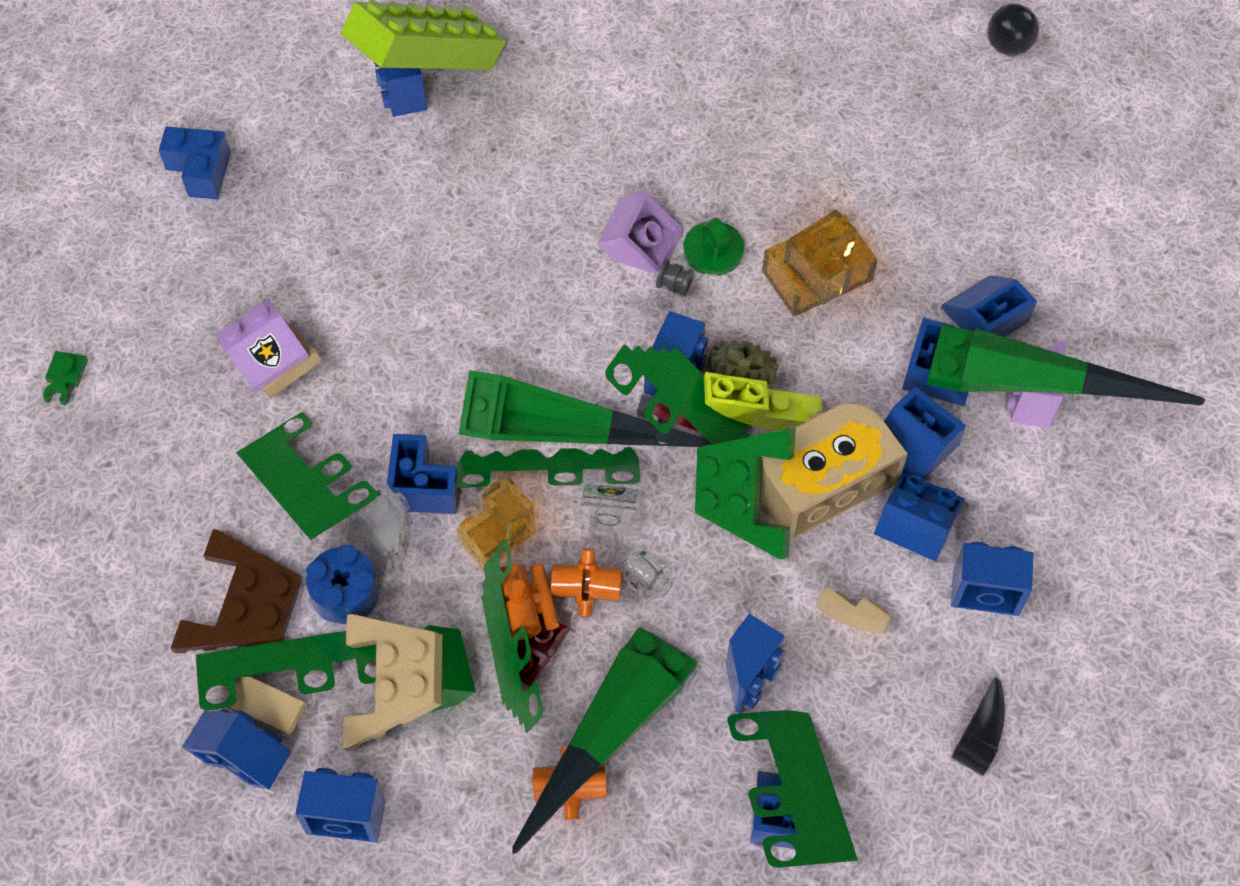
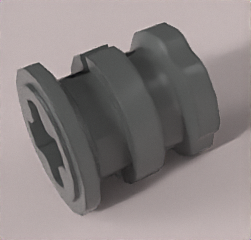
[656,259,695,296]

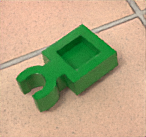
[43,351,88,405]

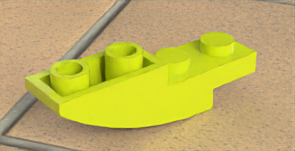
[704,372,823,431]

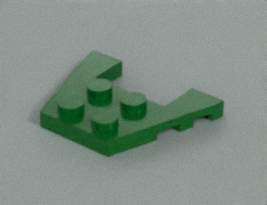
[695,427,796,560]

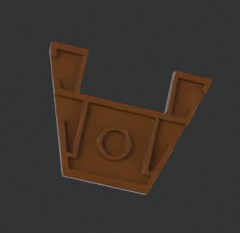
[171,529,302,654]

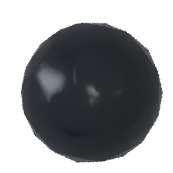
[987,4,1039,56]

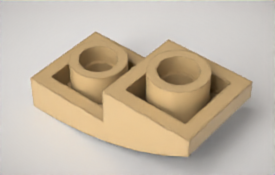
[816,586,891,634]
[228,676,307,736]

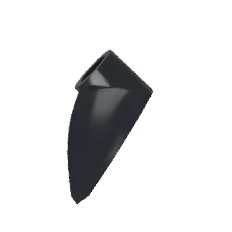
[951,677,1005,776]

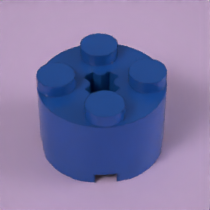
[306,545,379,624]

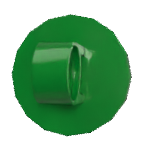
[683,217,744,276]

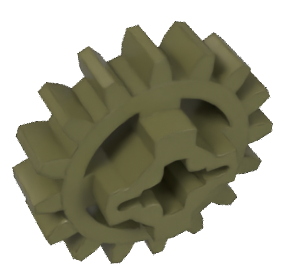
[708,340,779,385]

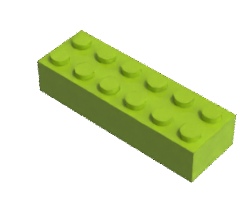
[340,0,507,70]

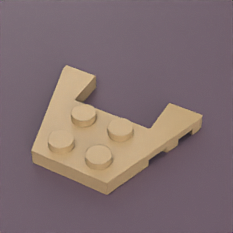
[342,614,443,751]

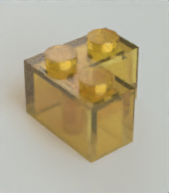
[784,209,857,304]
[456,477,536,571]

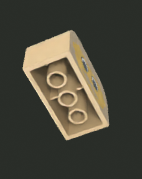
[760,403,907,541]

